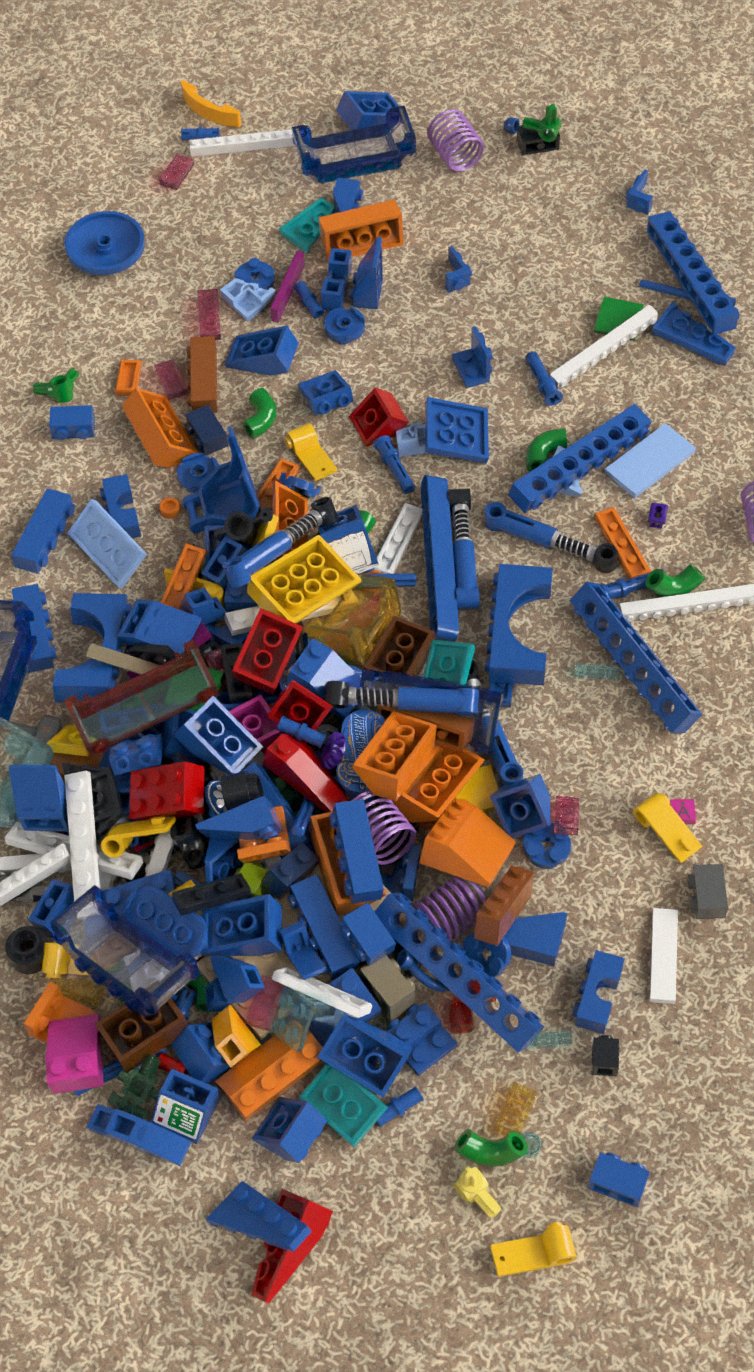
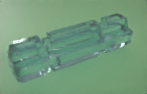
[575,663,620,680]
[527,1031,573,1049]

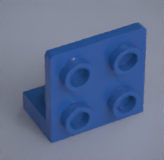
[452,326,493,389]
[380,845,420,902]

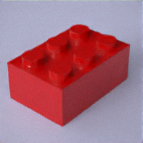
[231,608,303,695]
[129,761,204,821]

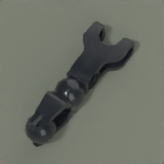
[170,762,210,869]

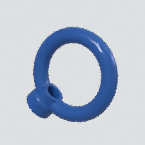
[397,948,456,992]

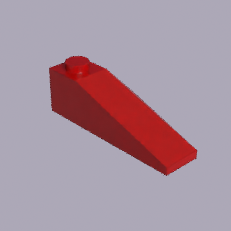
[263,734,350,813]
[251,1189,333,1304]

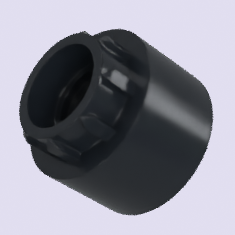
[221,771,264,811]
[5,926,48,974]

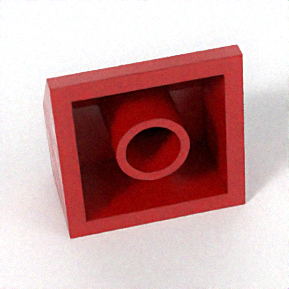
[349,387,409,447]
[267,680,332,743]

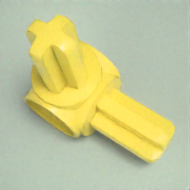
[453,1166,501,1218]

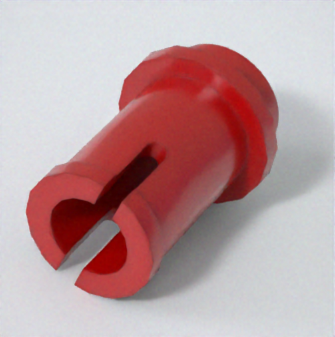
[155,1053,188,1075]

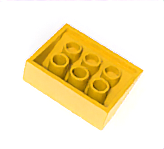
[247,535,362,623]

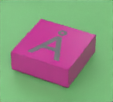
[670,799,696,824]

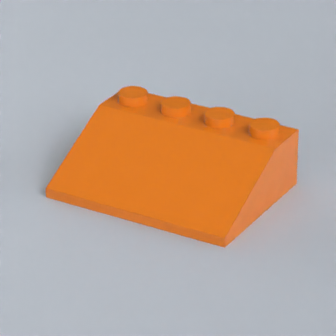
[419,798,516,888]

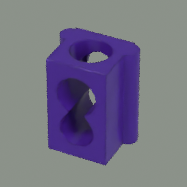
[648,502,668,529]

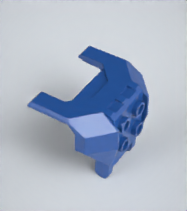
[183,426,261,533]

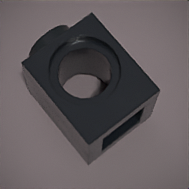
[592,1035,619,1077]

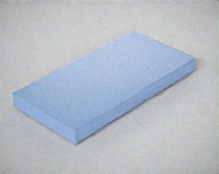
[605,423,696,498]
[68,499,147,588]

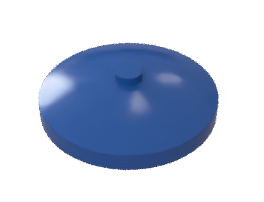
[65,211,145,275]

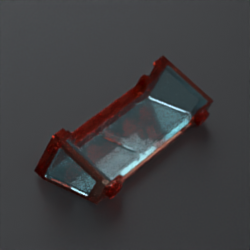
[64,639,220,756]

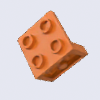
[237,806,291,863]
[24,982,96,1044]

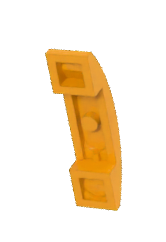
[180,80,241,127]

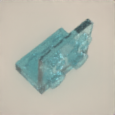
[271,985,336,1052]

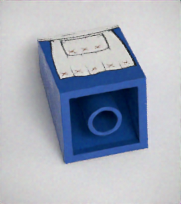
[318,505,379,574]

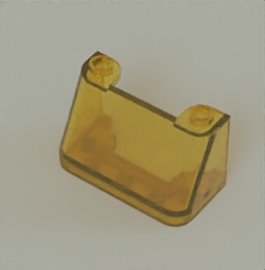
[306,573,401,666]

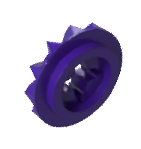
[320,732,346,770]

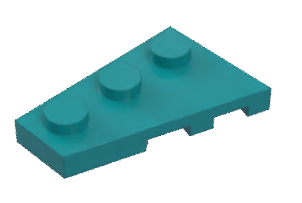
[279,197,336,254]

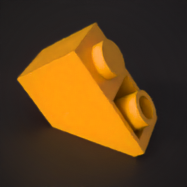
[211,1004,261,1067]

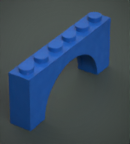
[485,564,553,686]
[52,593,132,703]

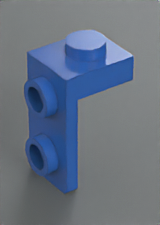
[625,169,653,215]
[445,246,472,293]
[279,921,326,980]

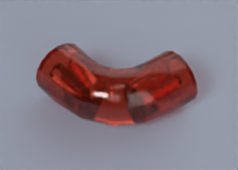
[448,980,496,1034]

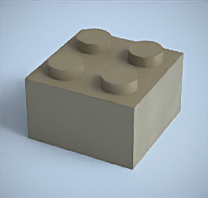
[360,955,416,1024]

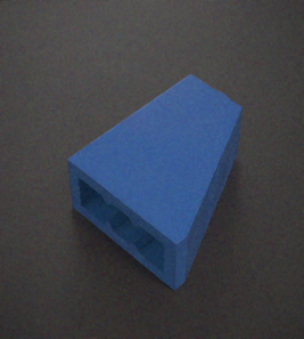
[504,912,568,966]

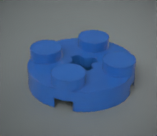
[234,258,275,290]
[324,307,365,345]
[177,453,219,493]
[279,472,322,498]
[523,823,571,869]
[463,931,511,978]

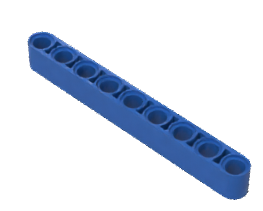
[421,475,459,642]

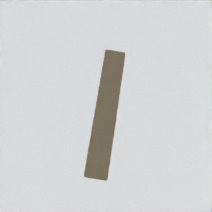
[86,643,177,684]

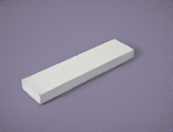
[374,503,423,574]
[650,908,678,1004]
[272,967,372,1018]

